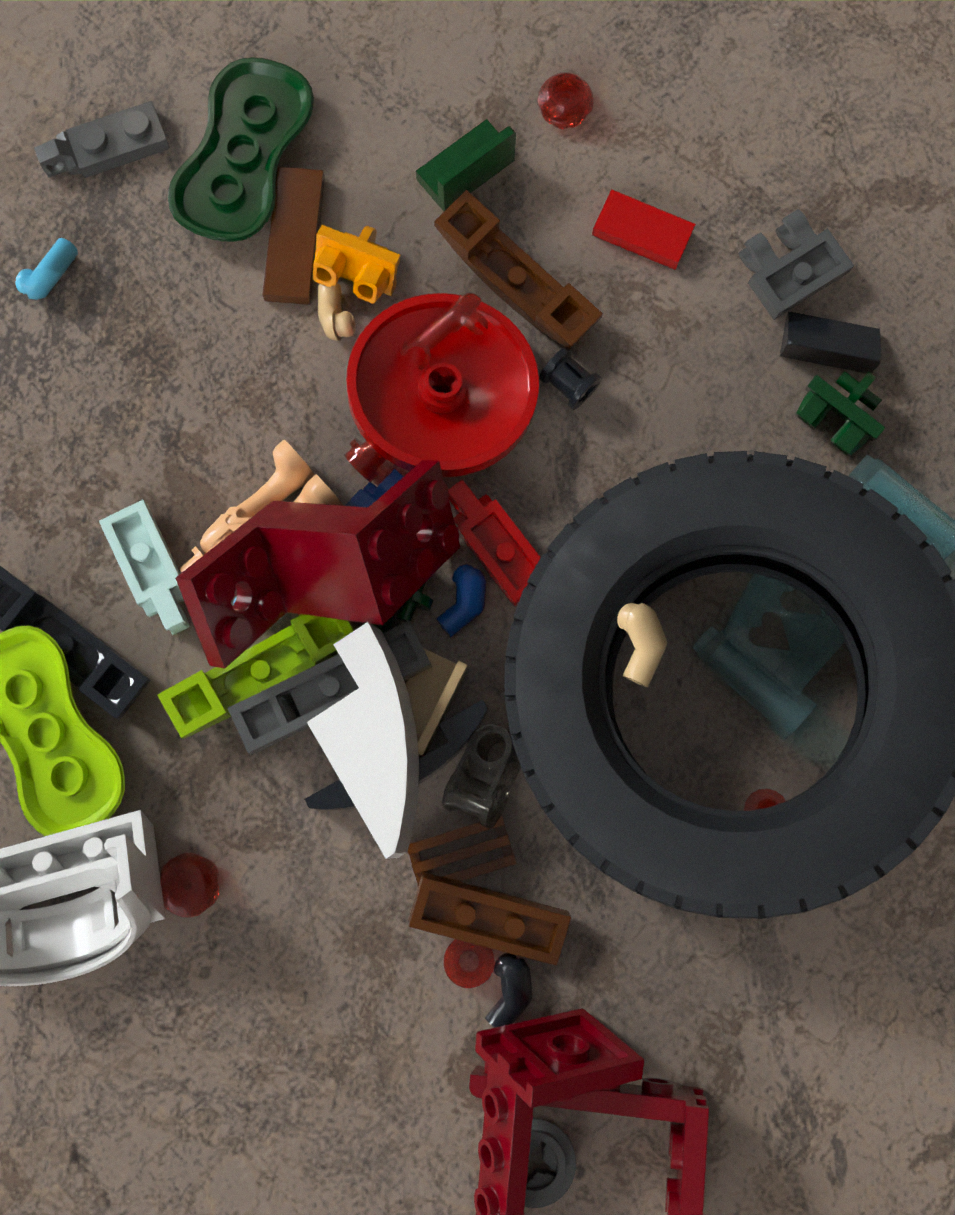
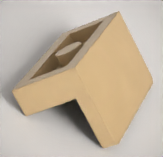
[406,648,468,757]

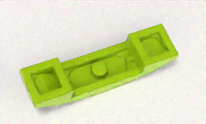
[157,614,354,739]

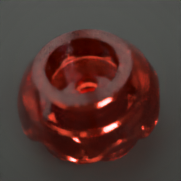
[537,72,594,129]
[160,853,220,918]

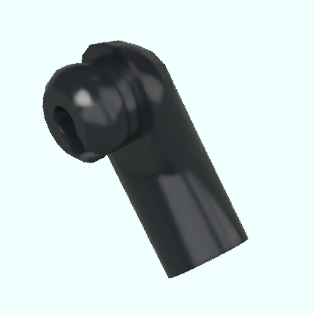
[485,953,533,1028]

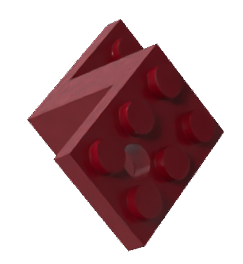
[175,460,461,669]

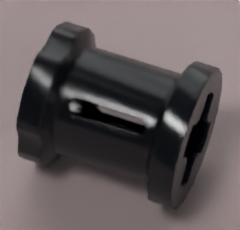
[539,347,602,410]

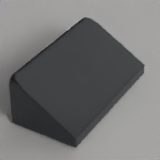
[779,311,882,374]

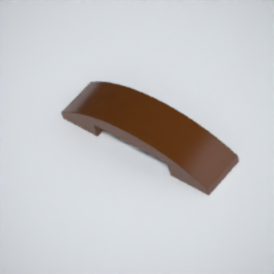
[434,190,603,349]

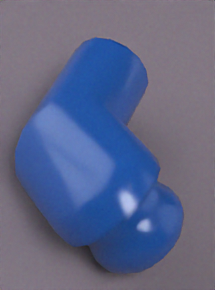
[436,564,486,637]

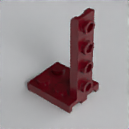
[474,1008,644,1215]
[469,1062,709,1215]

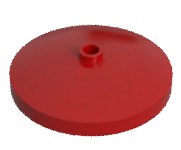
[346,293,539,477]

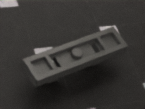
[228,620,432,755]

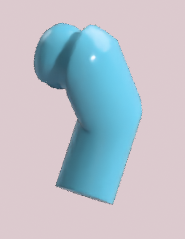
[15,238,78,300]

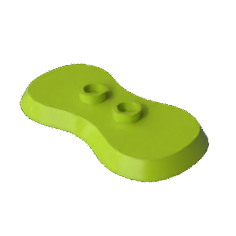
[0,626,125,836]

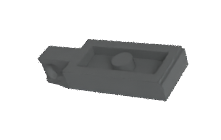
[34,101,170,178]

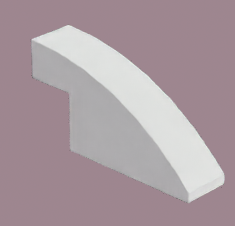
[307,622,419,859]

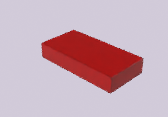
[592,189,696,270]

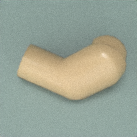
[318,283,356,341]
[617,603,667,688]

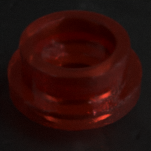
[344,438,388,482]
[444,939,495,988]

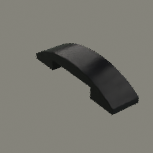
[0,566,151,720]
[304,699,488,810]

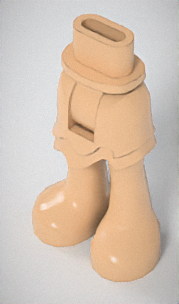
[179,440,344,572]

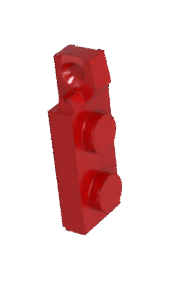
[448,479,541,607]

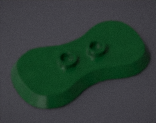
[168,57,314,242]

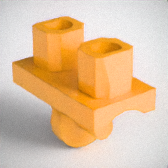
[313,225,401,304]

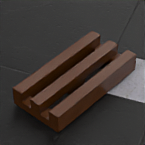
[408,815,517,886]

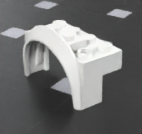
[0,810,165,986]

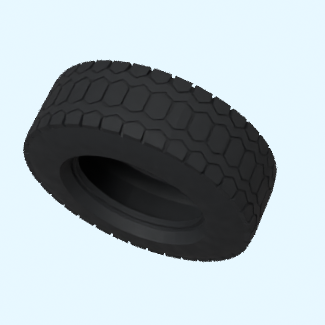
[505,451,955,919]

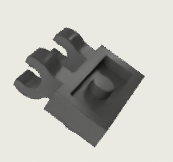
[738,209,854,320]

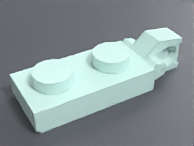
[99,500,191,635]

